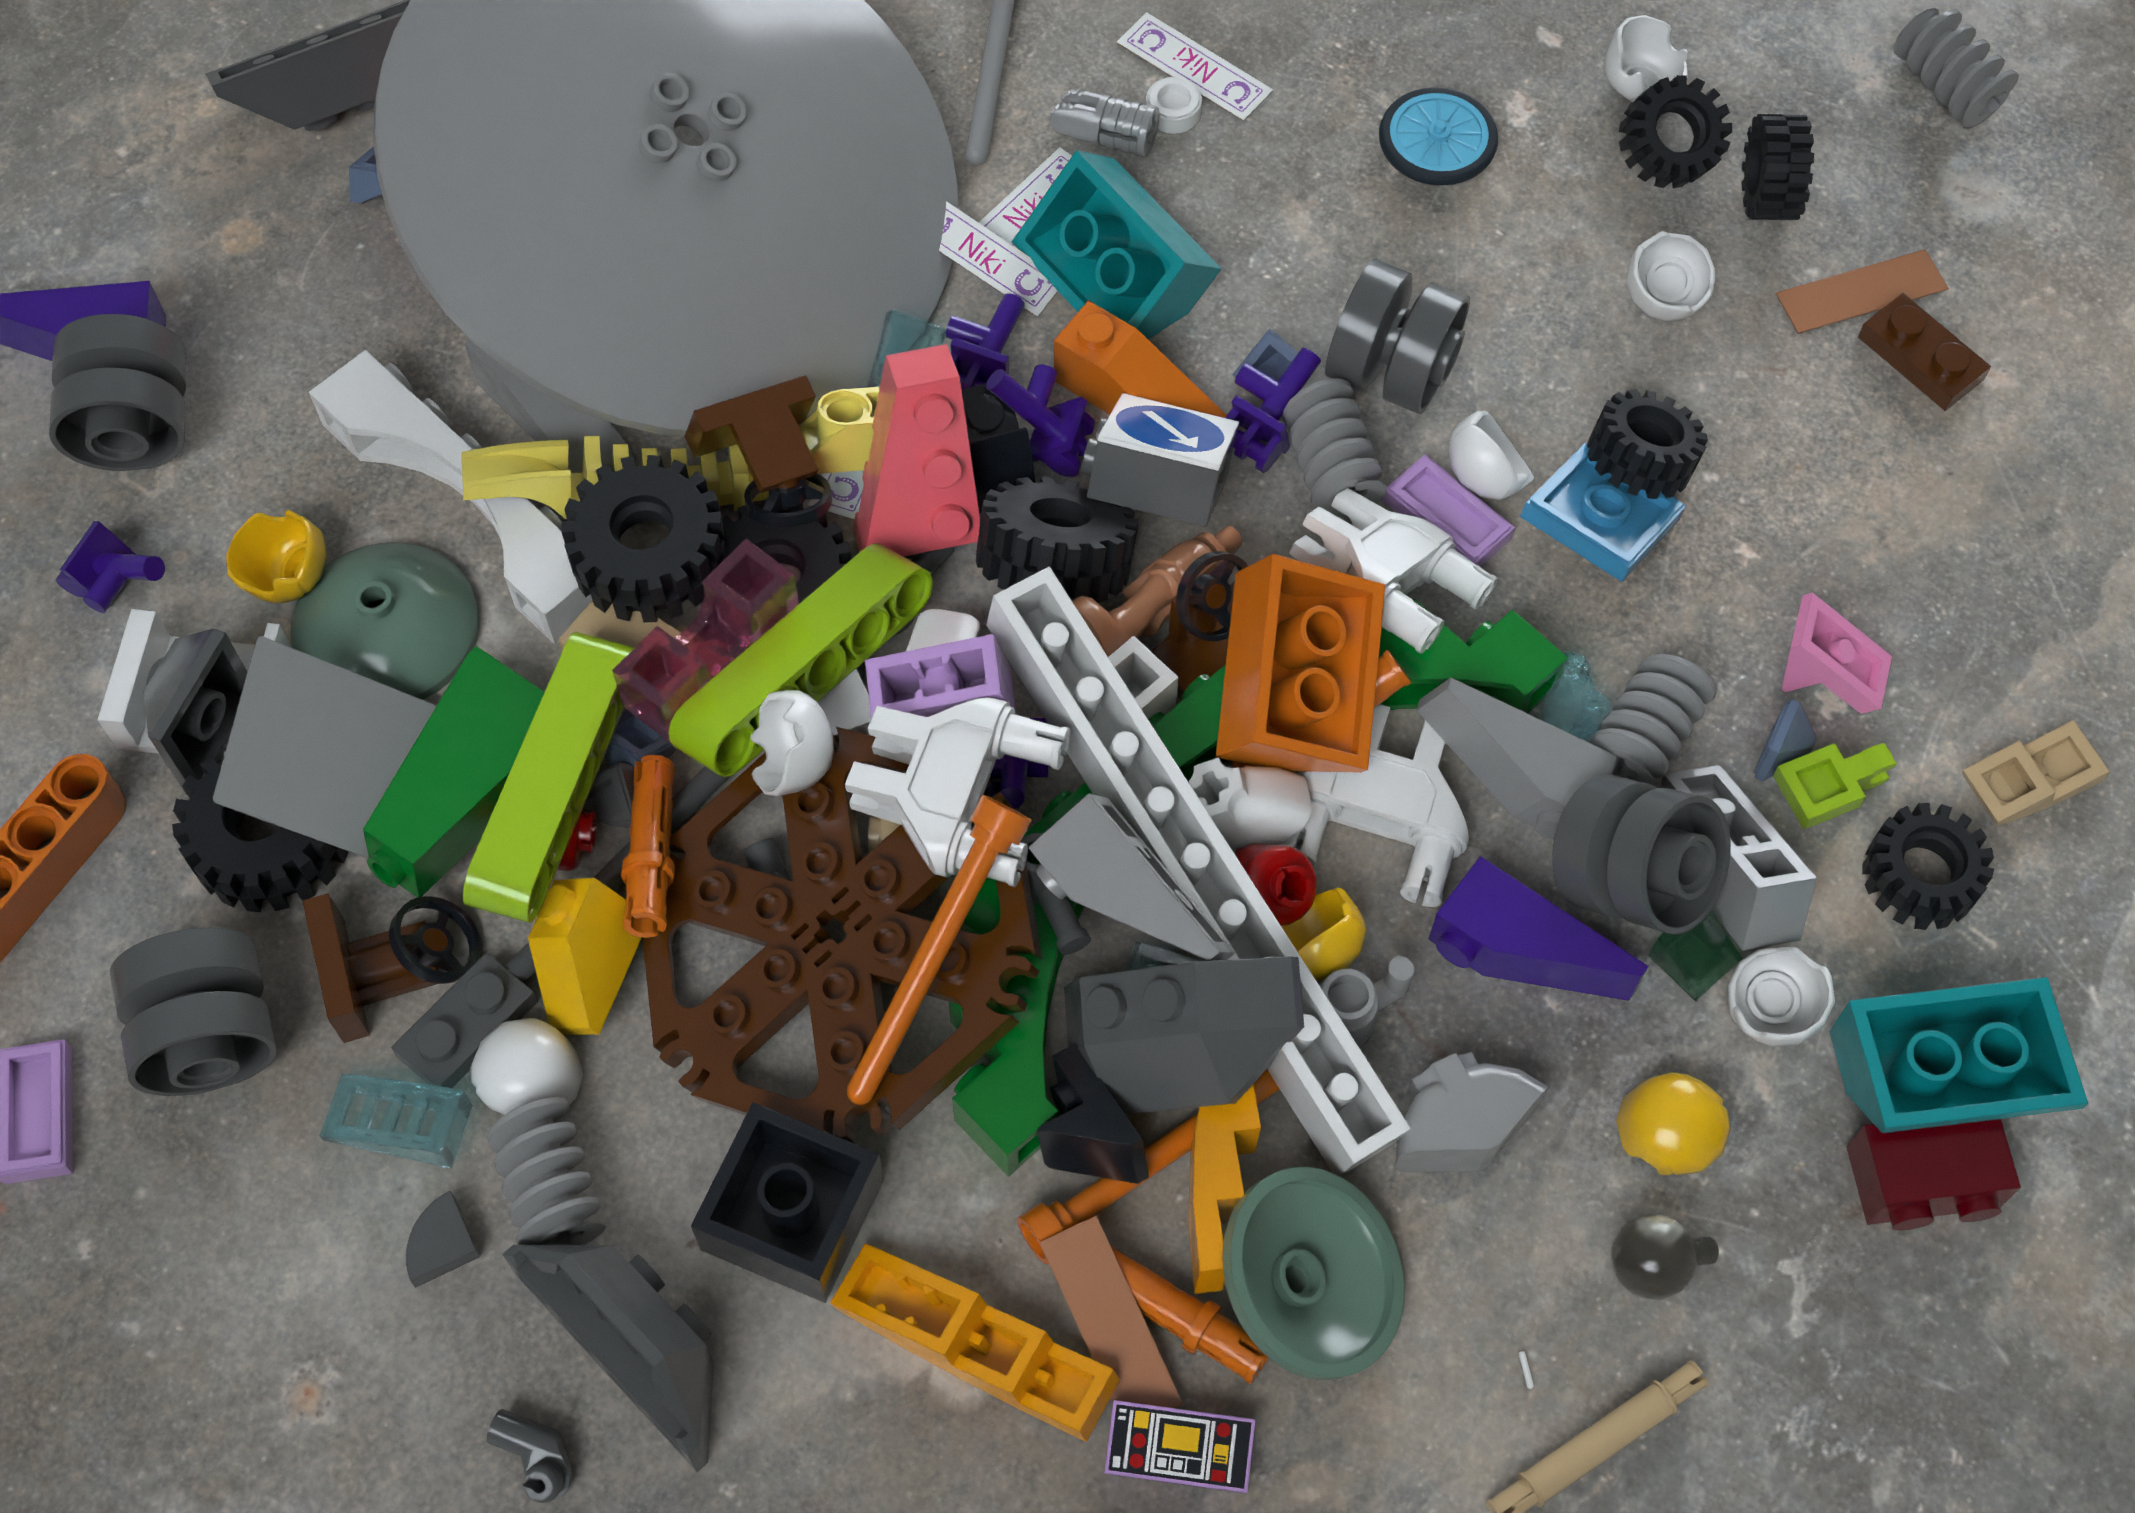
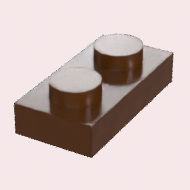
[1858,293,1991,411]

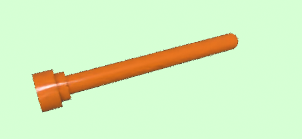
[847,795,1032,1105]
[1017,1069,1280,1265]

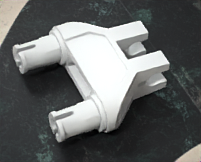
[1289,488,1499,654]
[845,698,1071,887]
[1279,704,1469,907]

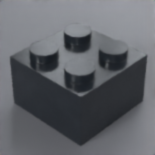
[691,1102,884,1303]

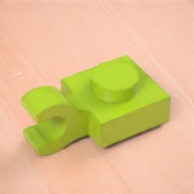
[1773,743,1897,830]

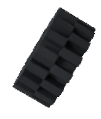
[1619,75,1732,188]
[1741,114,1814,220]
[1587,389,1708,499]
[1862,803,1994,930]

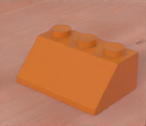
[1216,554,1385,773]

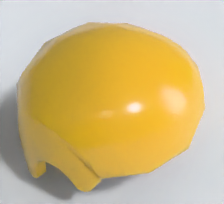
[226,510,327,604]
[1281,888,1367,982]
[1616,1072,1731,1175]

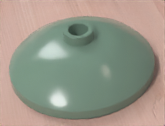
[290,542,479,700]
[1223,1167,1405,1380]

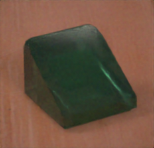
[1648,910,1742,1001]

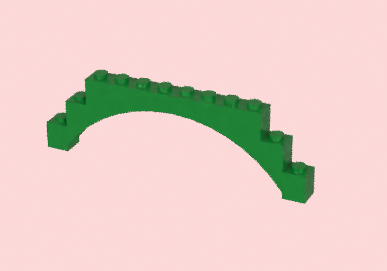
[946,598,1568,1177]

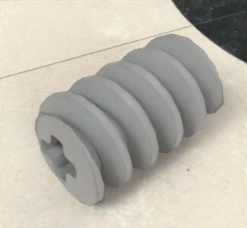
[1894,8,2019,128]
[1283,378,1388,517]
[1589,654,1717,787]
[487,1097,606,1245]

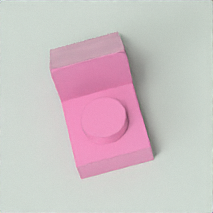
[1781,592,1892,714]

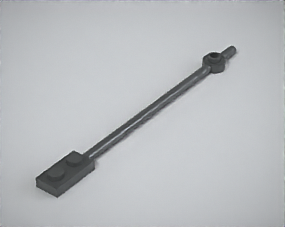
[391,547,955,1097]

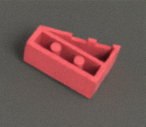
[852,344,980,557]

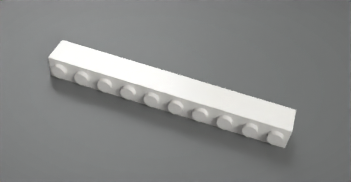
[986,566,1411,1177]

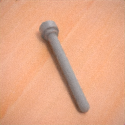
[965,0,1015,166]

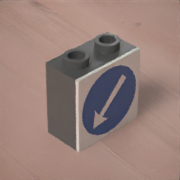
[1081,393,1239,527]

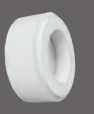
[1146,77,1202,134]

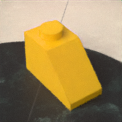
[528,877,642,1035]

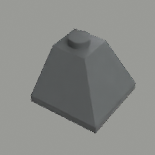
[143,628,247,794]

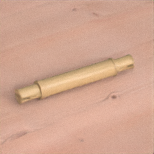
[1485,1360,1709,1513]

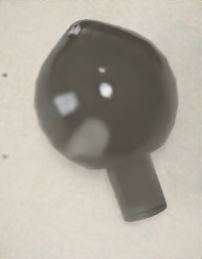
[1611,1214,1719,1300]

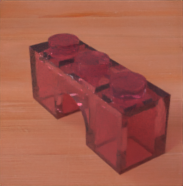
[612,539,799,743]

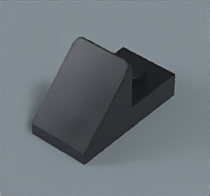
[962,383,1036,513]
[1037,1043,1149,1184]

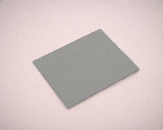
[213,636,437,858]

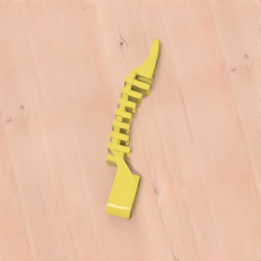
[461,387,880,519]

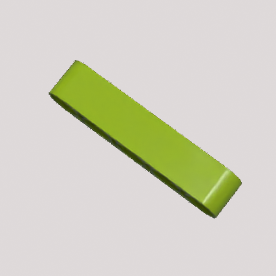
[668,543,933,777]
[463,632,639,923]

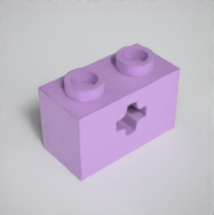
[865,634,1017,719]

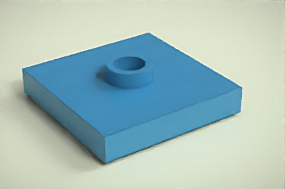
[1520,443,1686,582]

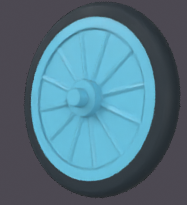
[1379,87,1498,185]

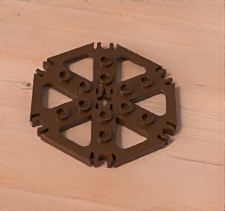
[642,727,1042,1143]

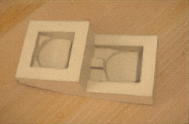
[1962,720,2110,826]

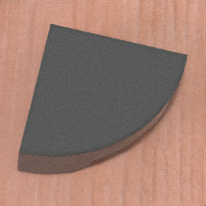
[584,762,634,828]
[406,1191,480,1288]

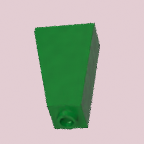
[363,646,544,897]

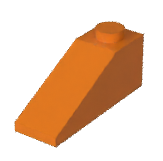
[1054,300,1227,418]

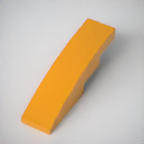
[1188,1084,1261,1294]
[830,1243,1120,1442]

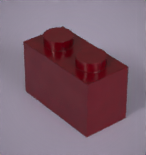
[1846,1119,2021,1231]

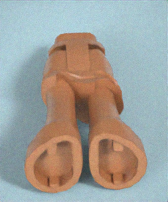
[1072,526,1242,657]

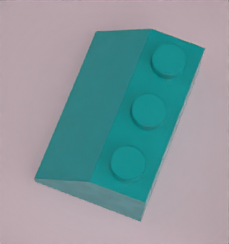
[1011,150,1222,339]
[1829,977,2089,1133]

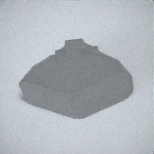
[1395,1052,1549,1172]

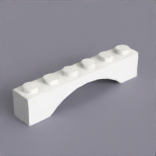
[309,350,592,645]

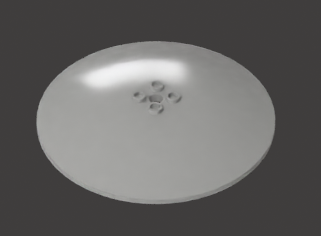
[373,0,958,437]

